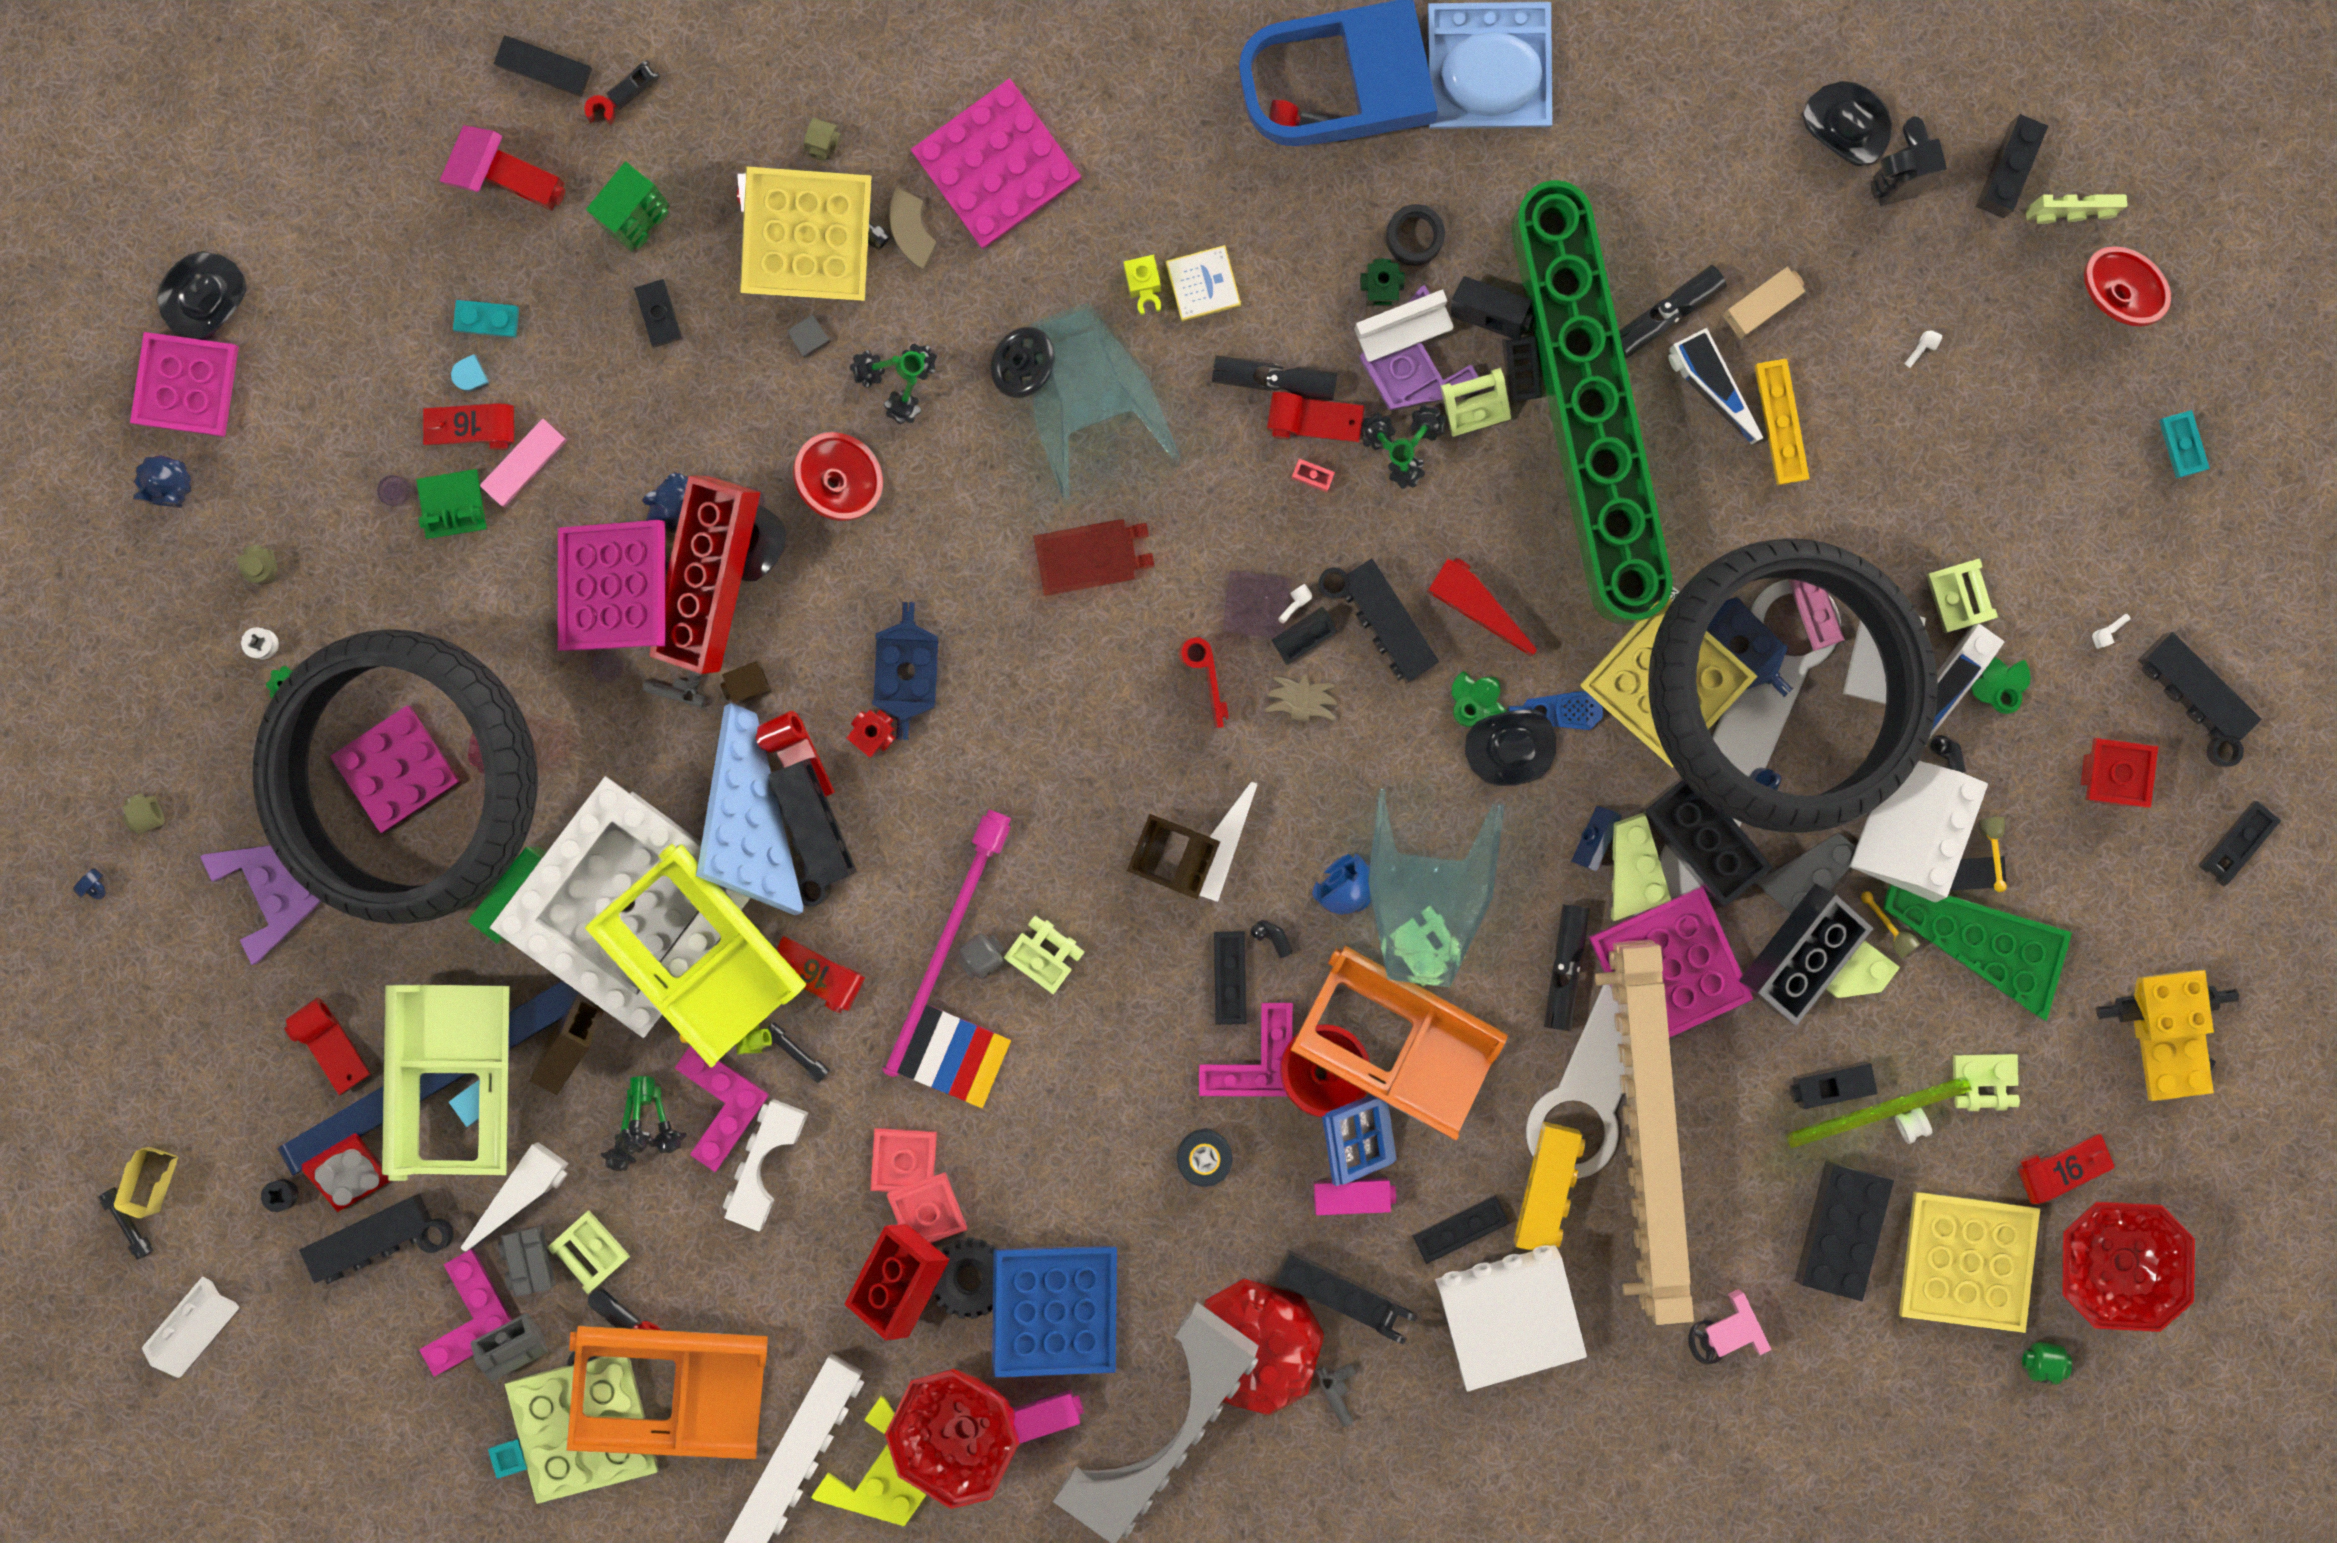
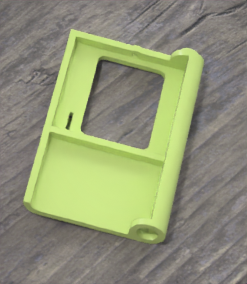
[382,985,510,1181]

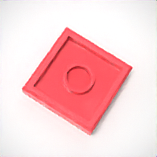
[870,1128,937,1192]
[887,1172,967,1243]

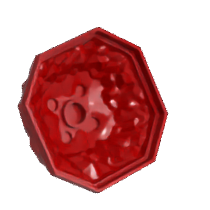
[2062,1201,2195,1332]
[1203,1278,1325,1416]
[885,1369,1020,1509]

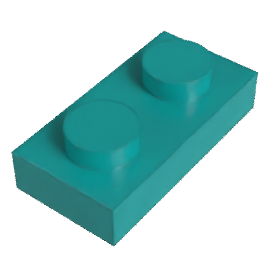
[453,300,519,338]
[2159,410,2210,479]

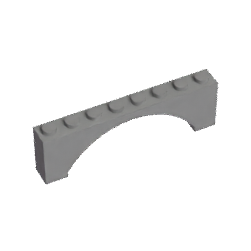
[1053,1302,1259,1543]

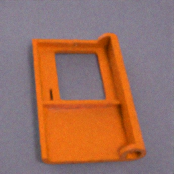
[1290,945,1508,1141]
[566,1326,768,1459]

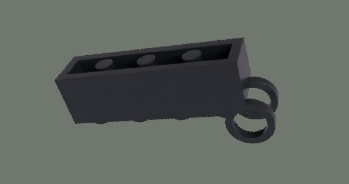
[299,1193,454,1285]
[1275,1250,1418,1344]

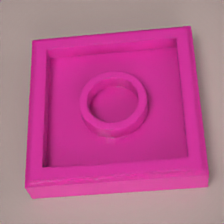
[439,125,502,192]

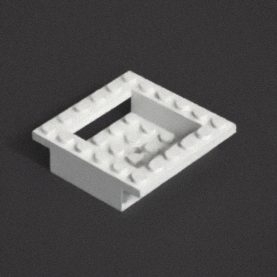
[490,776,750,1038]

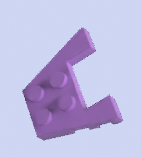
[1359,285,1484,411]
[200,846,322,965]

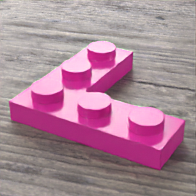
[1199,1003,1293,1097]
[675,1045,769,1172]
[419,1248,513,1377]

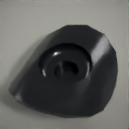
[1802,81,1892,167]
[156,251,247,340]
[741,504,786,581]
[1465,710,1556,786]

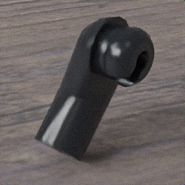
[1930,735,1966,773]
[1251,920,1293,958]

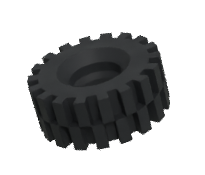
[932,1237,997,1319]

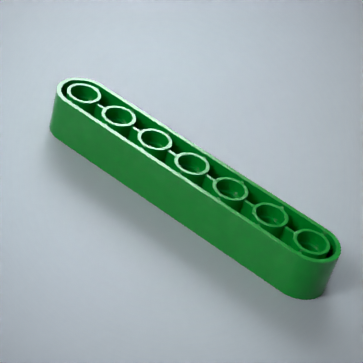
[1511,180,1673,625]

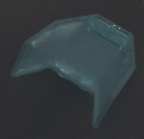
[1031,303,1181,506]
[1368,789,1504,987]

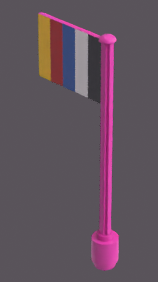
[882,809,1011,1108]

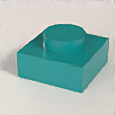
[488,1438,527,1479]

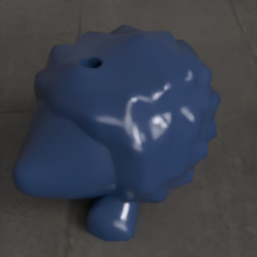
[133,455,191,508]
[642,472,688,532]

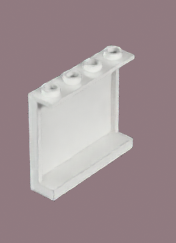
[1435,1245,1587,1392]

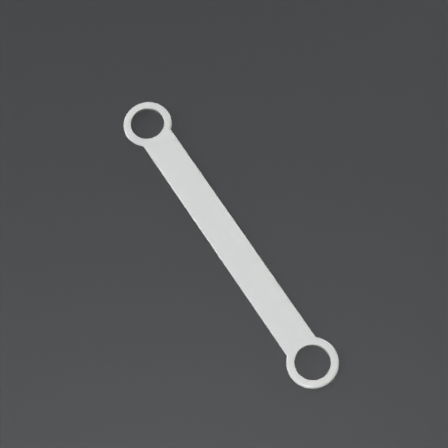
[1526,579,1841,1179]

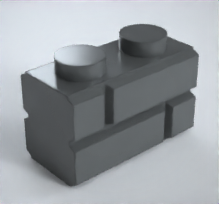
[498,1225,556,1297]
[470,1313,548,1382]

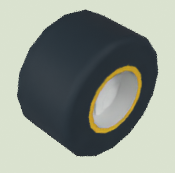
[1177,1129,1233,1187]

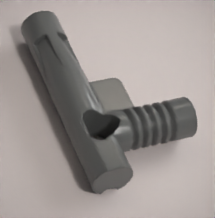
[642,670,705,708]
[1314,1363,1356,1427]

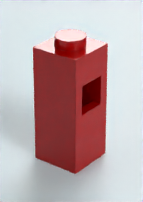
[484,149,566,211]

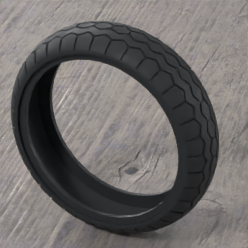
[1648,538,1938,833]
[252,629,538,924]

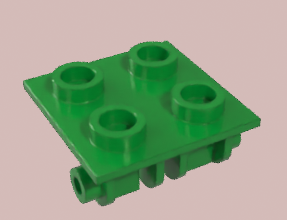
[416,469,487,540]

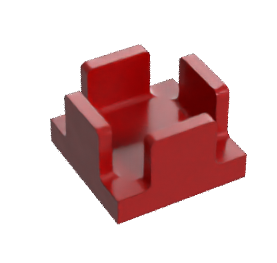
[2080,738,2159,808]

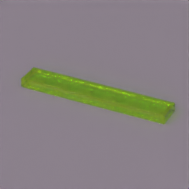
[1785,1077,1972,1149]

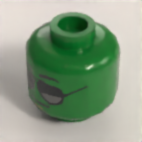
[2022,1341,2072,1385]

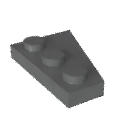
[1754,833,1856,915]

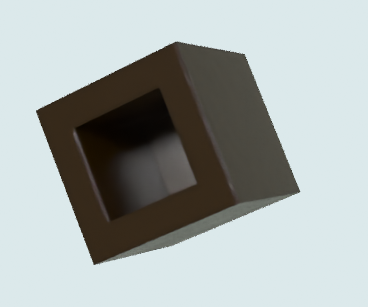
[720,661,771,705]

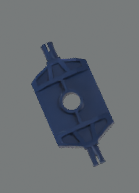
[1706,597,1794,697]
[872,602,939,740]

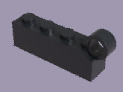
[1871,138,1947,206]
[1318,558,1439,684]
[2138,632,2262,767]
[768,758,857,907]

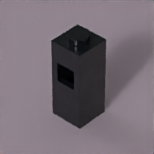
[1451,276,1535,341]
[1789,1062,1878,1109]

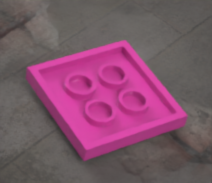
[130,332,239,437]
[330,705,460,833]

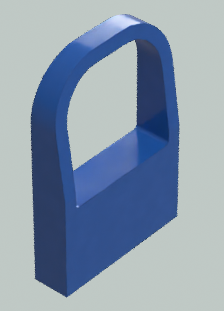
[1239,0,1438,146]

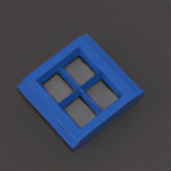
[1322,1095,1397,1186]

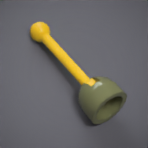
[1979,817,2007,892]
[1861,891,1921,958]

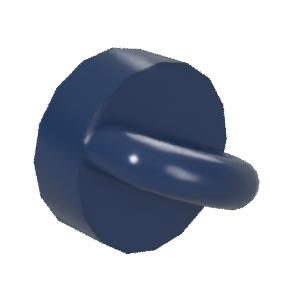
[1749,767,1782,790]
[73,868,106,900]

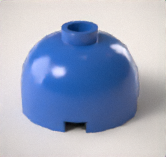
[1312,853,1375,915]

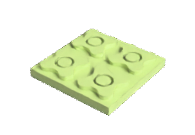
[505,1356,659,1504]

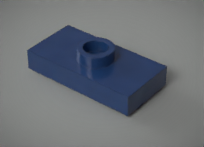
[1571,806,1622,871]

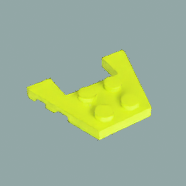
[811,1395,926,1526]

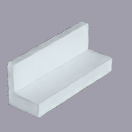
[1354,289,1453,362]
[142,1277,239,1378]

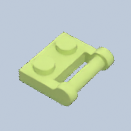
[1440,368,1511,437]
[1926,559,1998,633]
[547,1211,630,1294]

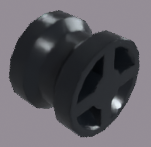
[261,1179,298,1212]

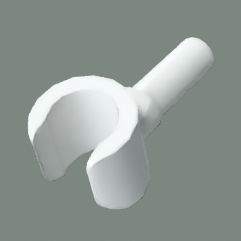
[1904,331,1942,368]
[1278,584,1312,624]
[2092,614,2131,649]

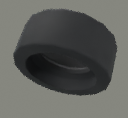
[1386,204,1445,266]

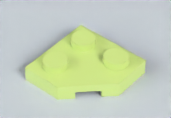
[1825,940,1900,998]

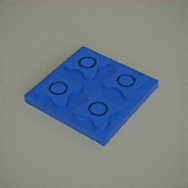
[992,1246,1117,1377]

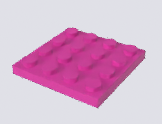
[910,78,1082,250]
[558,520,665,651]
[1588,886,1753,1038]

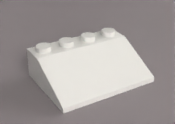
[1849,761,1988,903]

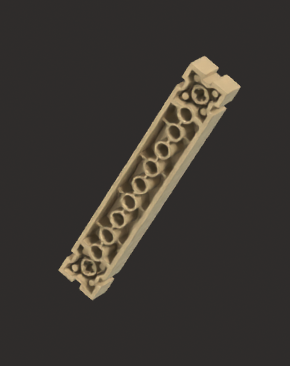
[1595,939,1694,1325]

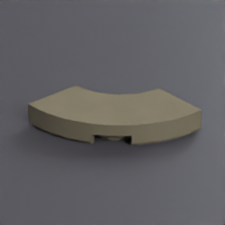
[890,187,938,271]

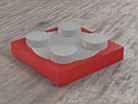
[302,1133,391,1212]

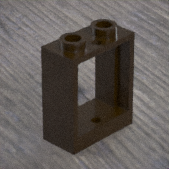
[1127,814,1220,900]

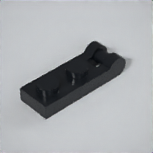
[2199,801,2281,887]

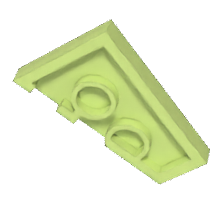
[2026,195,2127,224]
[1611,813,1672,921]

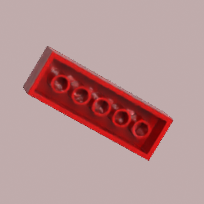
[649,476,761,674]

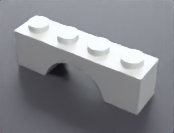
[723,1099,808,1231]

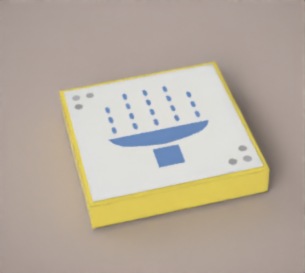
[1166,245,1241,322]

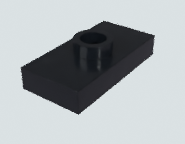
[634,279,683,348]
[1271,606,1338,665]

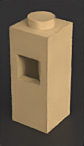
[1723,266,1805,340]

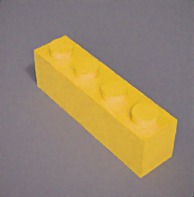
[1513,1121,1585,1251]

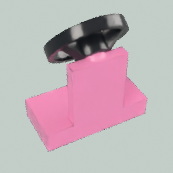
[1688,1289,1771,1365]

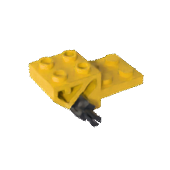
[2096,970,2239,1101]

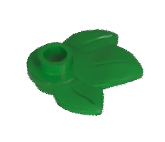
[1971,656,2031,714]
[1451,671,1507,727]

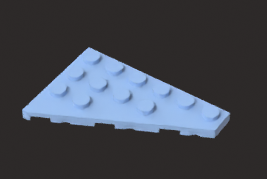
[696,703,803,915]

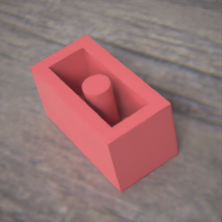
[1291,459,1335,492]

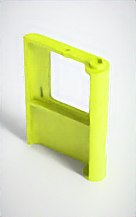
[585,843,806,1068]

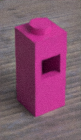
[1313,1178,1396,1215]
[1013,1389,1085,1443]

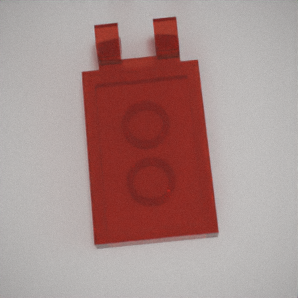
[1033,518,1155,597]

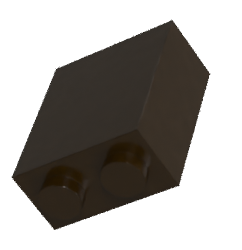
[529,994,604,1095]

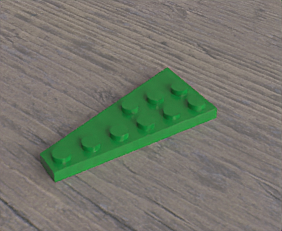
[1882,884,2072,1022]

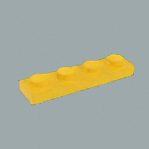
[1755,358,1810,486]

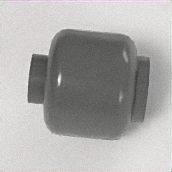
[957,933,1005,979]

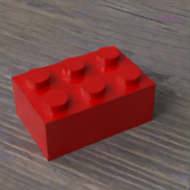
[844,1224,950,1341]

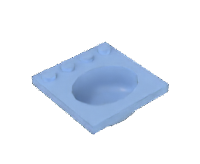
[1427,2,1552,129]

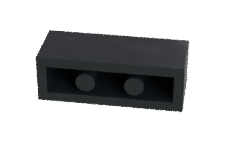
[1976,114,2048,218]

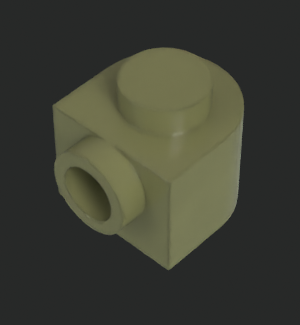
[803,117,842,161]
[236,545,278,585]
[122,793,165,835]

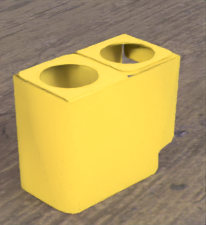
[114,1147,178,1218]

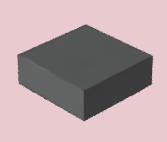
[787,315,830,358]

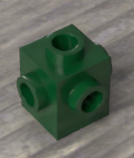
[1360,258,1405,306]

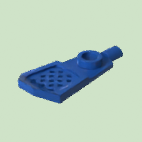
[1509,691,1603,730]

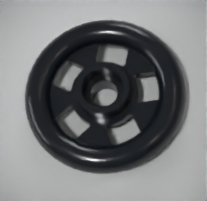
[991,327,1055,398]

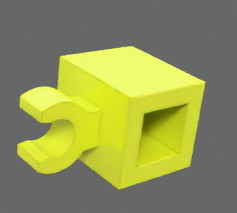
[1123,254,1161,316]

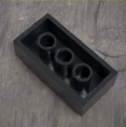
[1639,777,1773,907]
[1739,883,1873,1026]
[1794,1161,1894,1302]

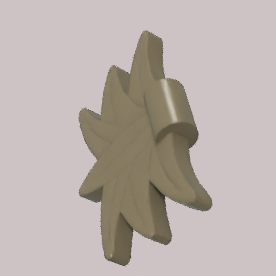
[1265,675,1337,722]

